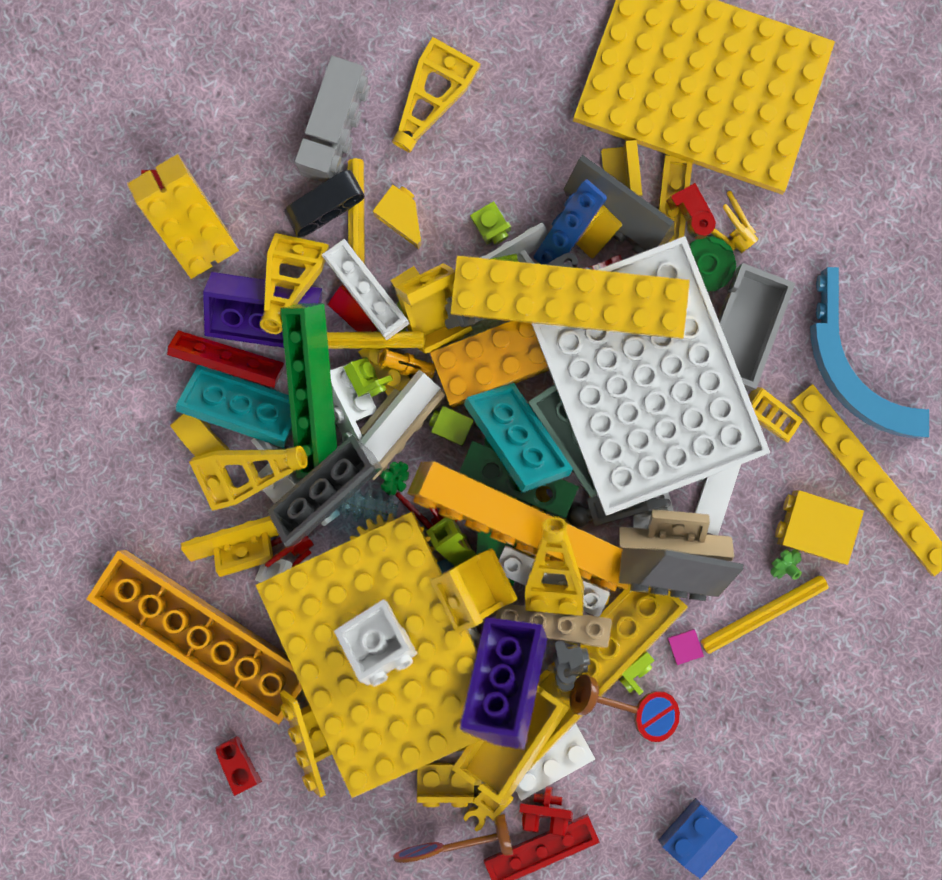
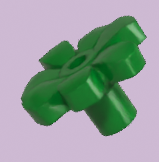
[379,461,409,496]

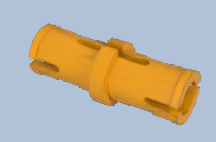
[378,348,435,379]

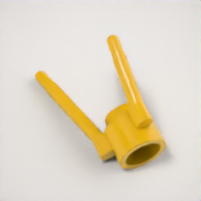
[711,191,759,253]

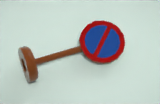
[569,674,680,742]
[393,814,513,863]

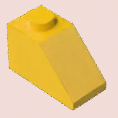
[373,185,422,249]

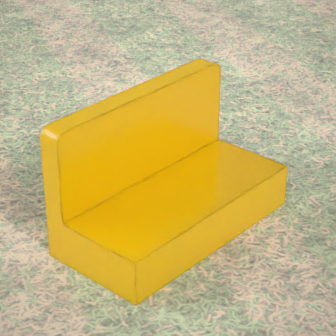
[601,140,642,197]
[576,205,622,259]

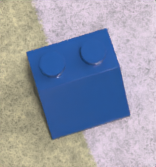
[658,798,738,879]

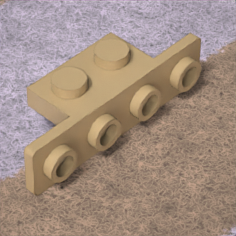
[360,389,445,480]
[619,509,734,561]
[496,604,612,648]

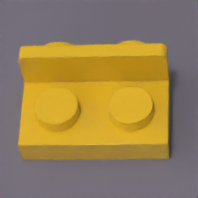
[417,763,474,808]

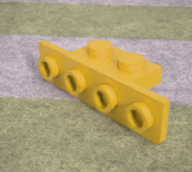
[180,516,279,577]
[280,690,332,798]

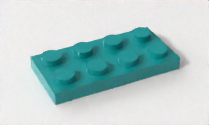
[176,365,292,448]
[464,383,573,493]

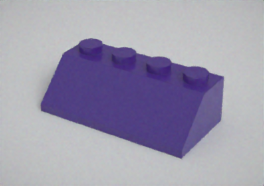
[203,272,322,348]
[460,617,548,749]

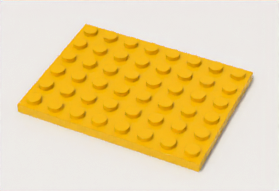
[573,0,835,195]
[255,511,482,798]

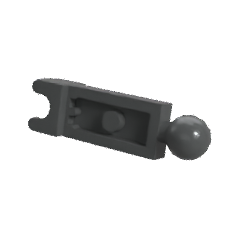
[568,496,671,528]

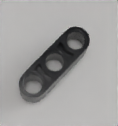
[284,170,365,237]

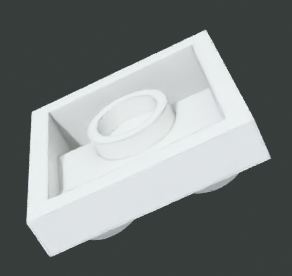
[334,600,417,686]

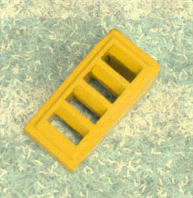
[748,387,803,443]

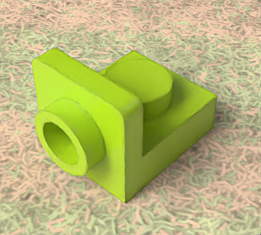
[470,201,511,245]
[343,357,393,397]
[619,651,655,695]

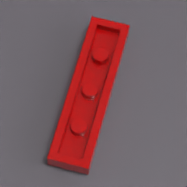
[167,330,284,388]
[484,814,600,880]

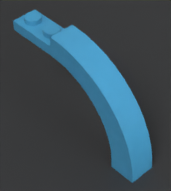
[810,267,929,439]

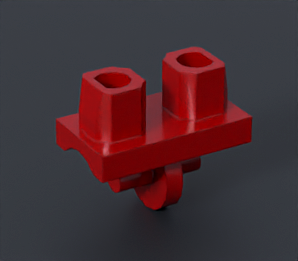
[519,787,573,837]

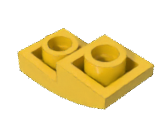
[170,414,230,456]

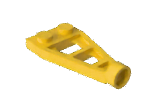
[392,36,481,153]
[260,233,329,334]
[189,446,308,511]
[525,517,584,616]

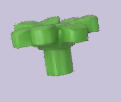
[770,549,802,580]

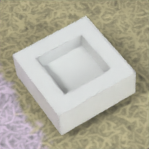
[255,559,293,582]

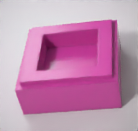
[667,629,704,665]

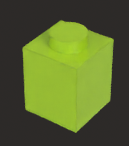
[429,406,474,447]

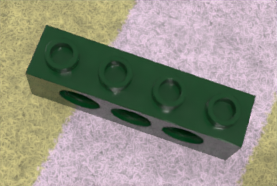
[459,441,579,519]

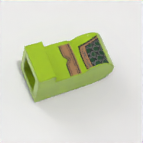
[426,517,476,566]

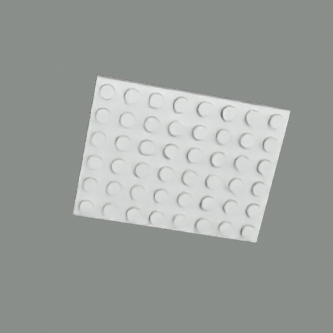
[531,236,770,516]

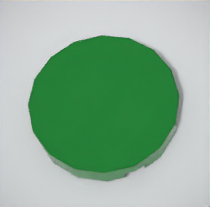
[689,236,736,292]

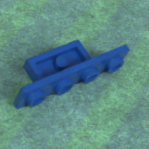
[533,179,607,265]

